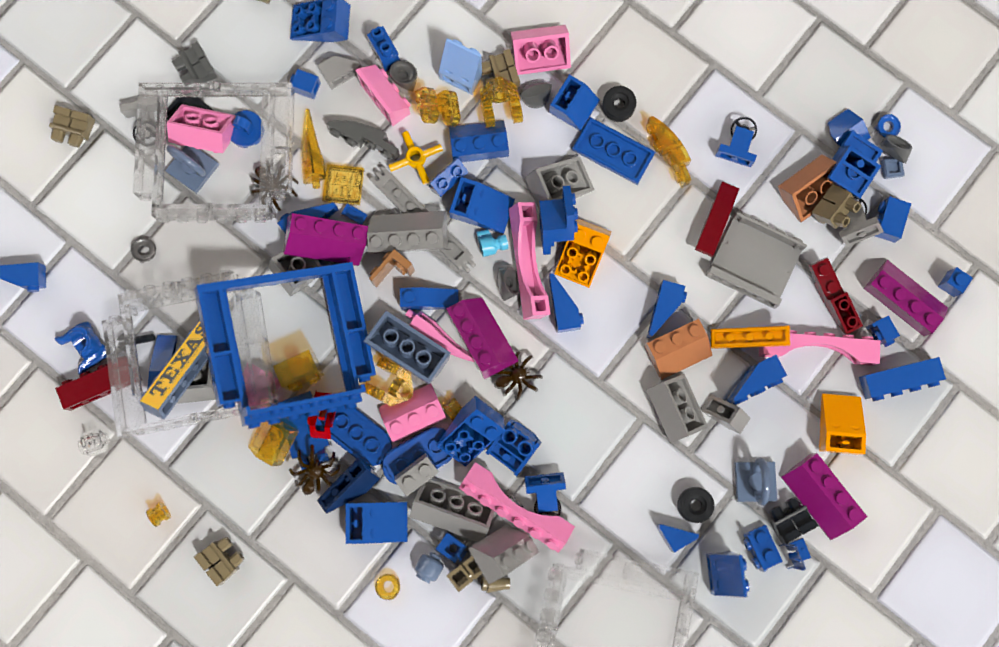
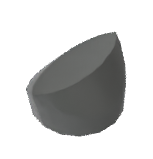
[388,60,417,91]
[520,81,552,109]
[878,135,912,164]
[498,267,520,301]

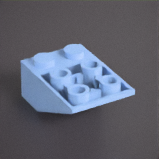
[439,38,482,95]

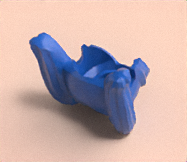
[55,322,109,375]

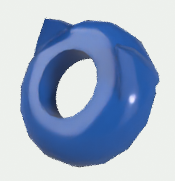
[875,114,901,138]

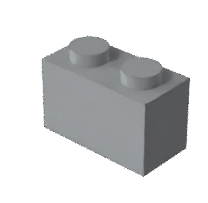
[394,453,439,496]

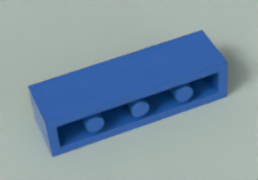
[859,357,946,402]

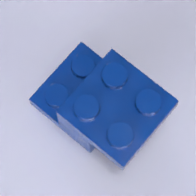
[827,131,883,199]
[539,185,578,255]

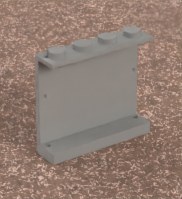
[706,212,807,309]

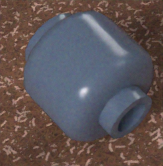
[414,552,444,583]

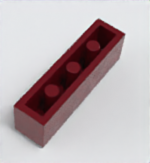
[55,356,143,411]

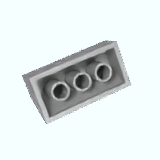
[367,211,448,254]
[409,477,495,542]

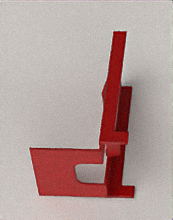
[307,390,340,439]

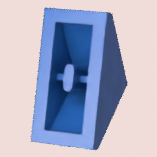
[657,524,699,553]

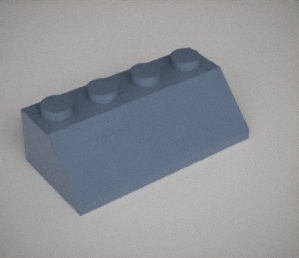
[364,311,451,384]

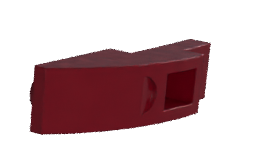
[808,257,863,335]

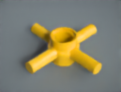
[388,131,443,185]

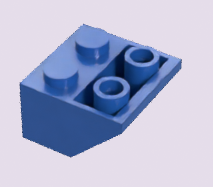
[549,74,600,131]

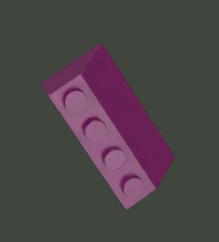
[283,213,368,266]
[863,259,948,336]
[446,298,519,379]
[781,453,868,540]

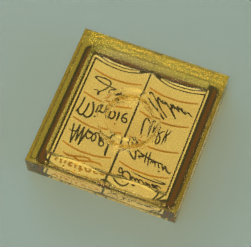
[322,164,365,206]

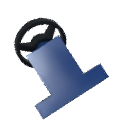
[715,117,757,168]
[525,472,566,516]

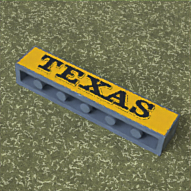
[139,318,208,420]

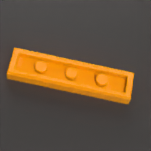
[711,326,791,349]

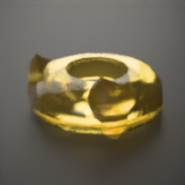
[375,574,400,600]

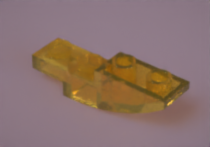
[646,116,691,188]

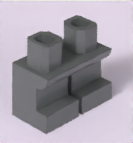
[172,41,218,87]

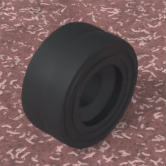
[602,86,637,122]
[677,487,715,523]

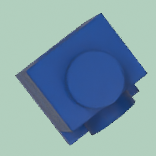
[866,315,900,347]
[436,532,467,563]

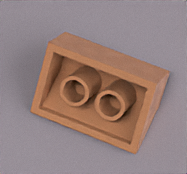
[778,155,841,222]
[644,319,713,380]

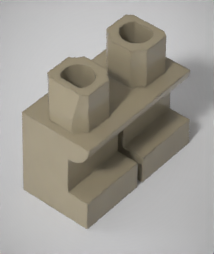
[482,49,520,93]
[49,105,96,148]
[811,184,861,229]
[194,537,245,586]
[447,555,482,592]

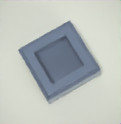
[881,158,905,179]

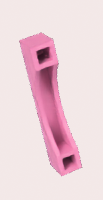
[509,202,550,320]
[759,330,880,366]
[459,462,575,553]

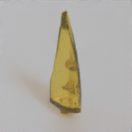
[302,109,326,189]

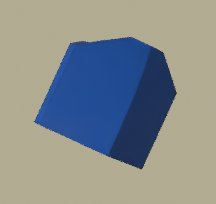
[827,108,871,146]

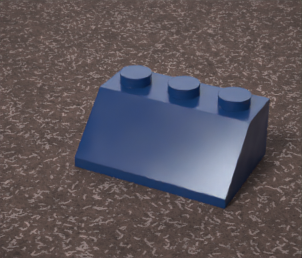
[449,120,509,162]

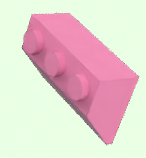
[511,25,571,75]
[355,65,410,127]
[167,104,236,153]
[378,383,447,443]

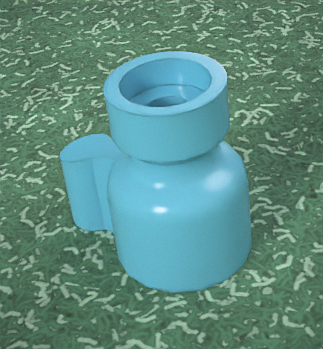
[476,229,509,257]

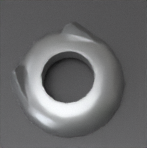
[131,238,156,263]

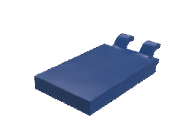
[274,391,330,470]

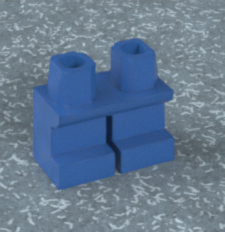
[367,26,401,72]

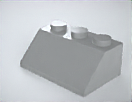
[647,374,708,443]
[468,524,539,584]

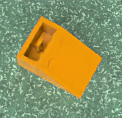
[554,218,612,288]
[819,393,866,455]

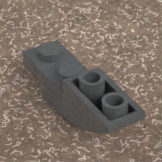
[327,120,400,160]

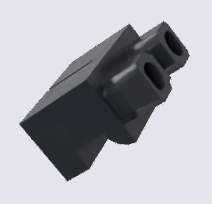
[769,497,818,544]

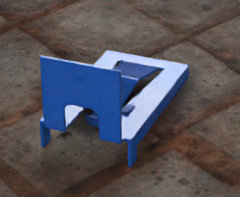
[778,538,811,571]

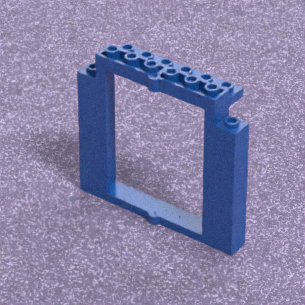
[194,262,376,429]

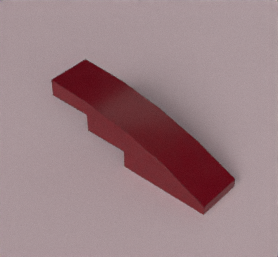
[695,181,740,257]

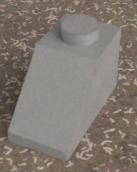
[318,56,362,90]
[701,395,750,434]

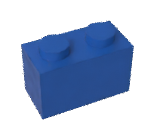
[875,196,912,243]

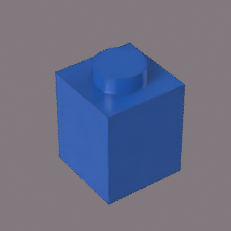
[290,69,321,99]
[938,267,973,297]

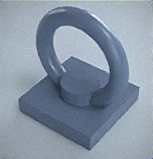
[165,145,219,194]
[735,458,777,506]

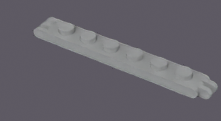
[369,166,476,273]

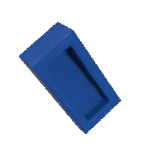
[341,203,368,225]

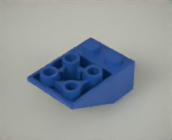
[290,0,351,42]
[449,177,515,234]
[727,355,788,405]
[436,396,505,467]
[346,502,408,544]
[706,551,750,597]

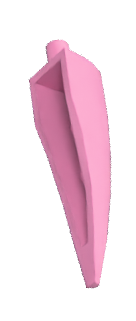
[405,309,474,362]

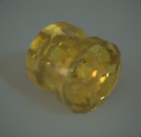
[442,398,462,422]
[146,502,171,527]

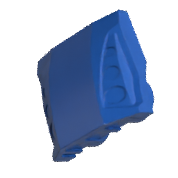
[486,419,542,477]

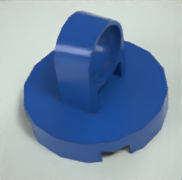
[231,110,265,148]

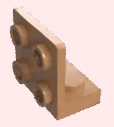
[369,249,415,287]

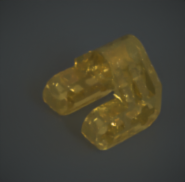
[480,77,523,128]
[415,87,460,127]
[365,357,414,406]

